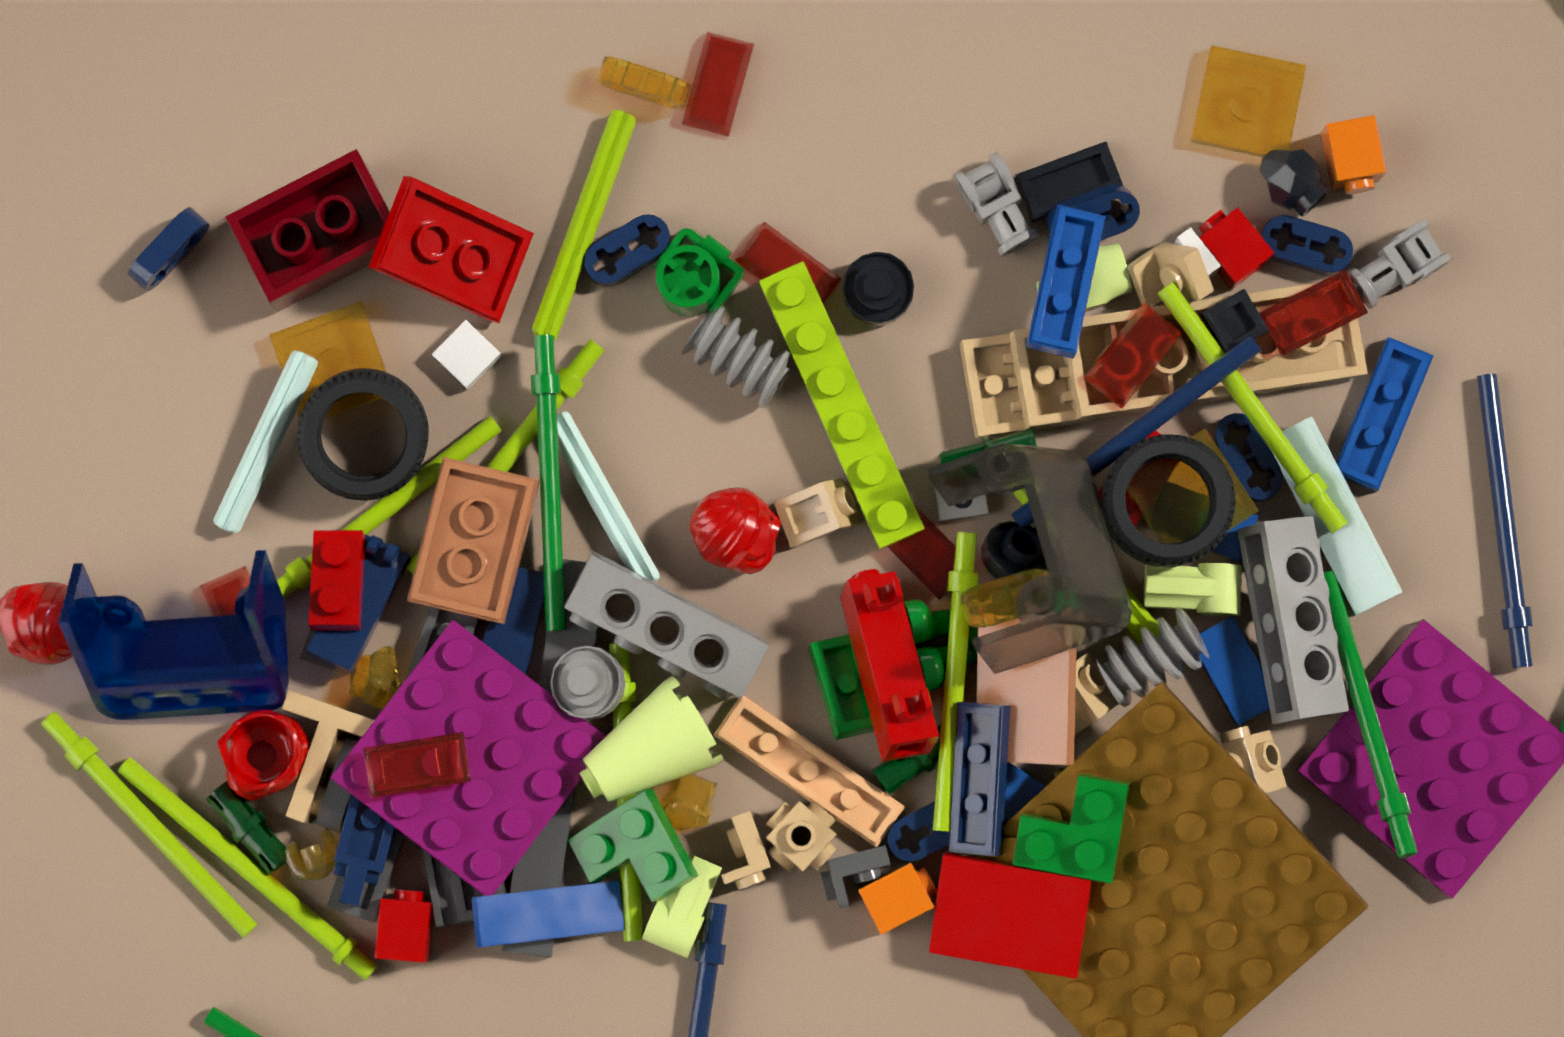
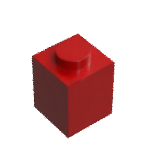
[1199,207,1275,291]
[375,889,434,963]

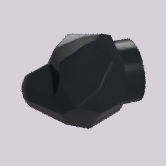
[1260,149,1330,217]

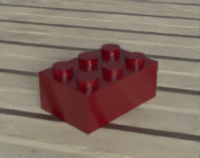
[225,149,390,312]

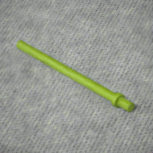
[118,757,378,981]

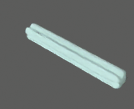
[213,350,318,533]
[557,411,660,582]

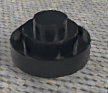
[842,252,914,326]
[981,521,1054,590]

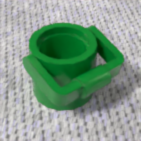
[653,228,745,317]

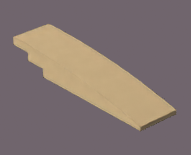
[959,278,1368,439]

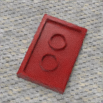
[368,176,534,324]
[929,852,1093,979]

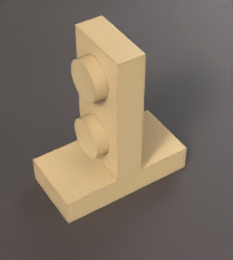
[282,690,374,824]

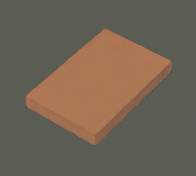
[407,457,540,625]
[977,611,1077,765]

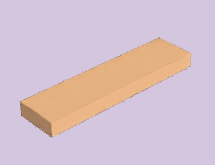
[714,696,905,847]

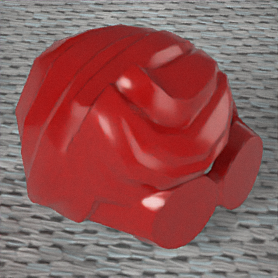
[689,487,781,575]
[0,582,93,665]
[217,710,311,800]

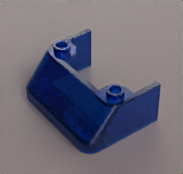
[58,550,289,720]

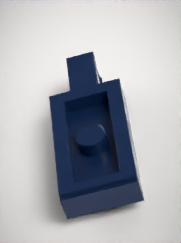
[333,795,394,907]

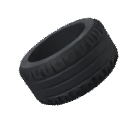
[297,368,429,501]
[1101,434,1236,568]

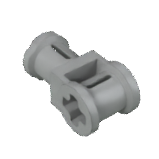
[953,152,1039,257]
[1347,219,1453,309]

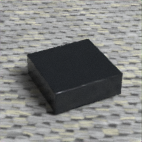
[1199,289,1270,353]

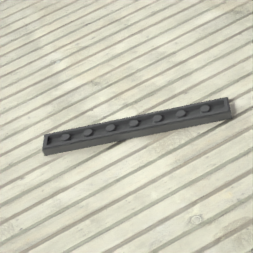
[502,559,598,957]

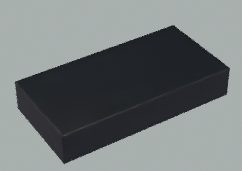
[1014,141,1123,223]

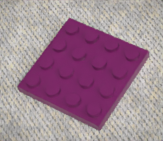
[1296,619,1564,899]
[330,620,606,896]

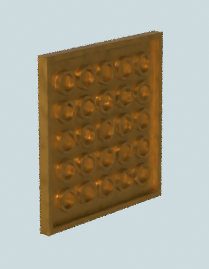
[970,681,1368,1037]

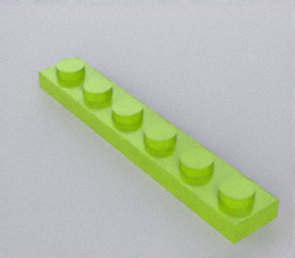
[759,261,925,551]

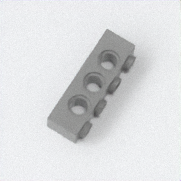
[1237,515,1349,725]
[564,551,769,700]

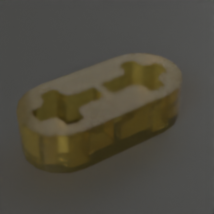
[596,56,691,110]
[961,569,1057,628]

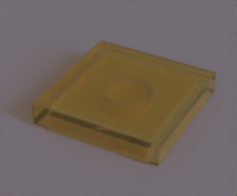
[1190,45,1307,157]
[269,301,388,420]
[1127,428,1259,544]

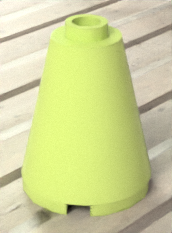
[579,676,723,802]

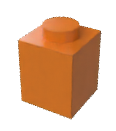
[1320,115,1386,194]
[858,863,937,935]

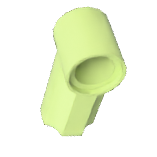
[1143,563,1242,616]
[642,853,722,959]

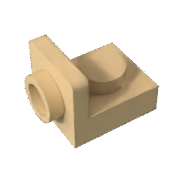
[1127,242,1214,307]
[774,478,859,548]
[721,811,773,890]

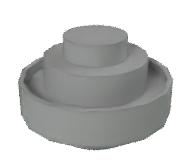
[550,646,626,720]

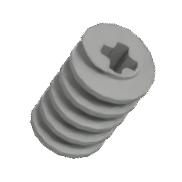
[681,306,790,409]
[1096,608,1210,707]

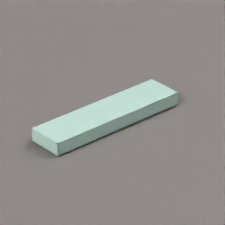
[1272,417,1403,615]

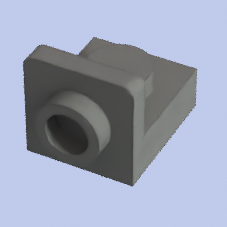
[820,845,891,909]

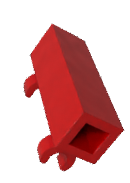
[840,569,939,762]

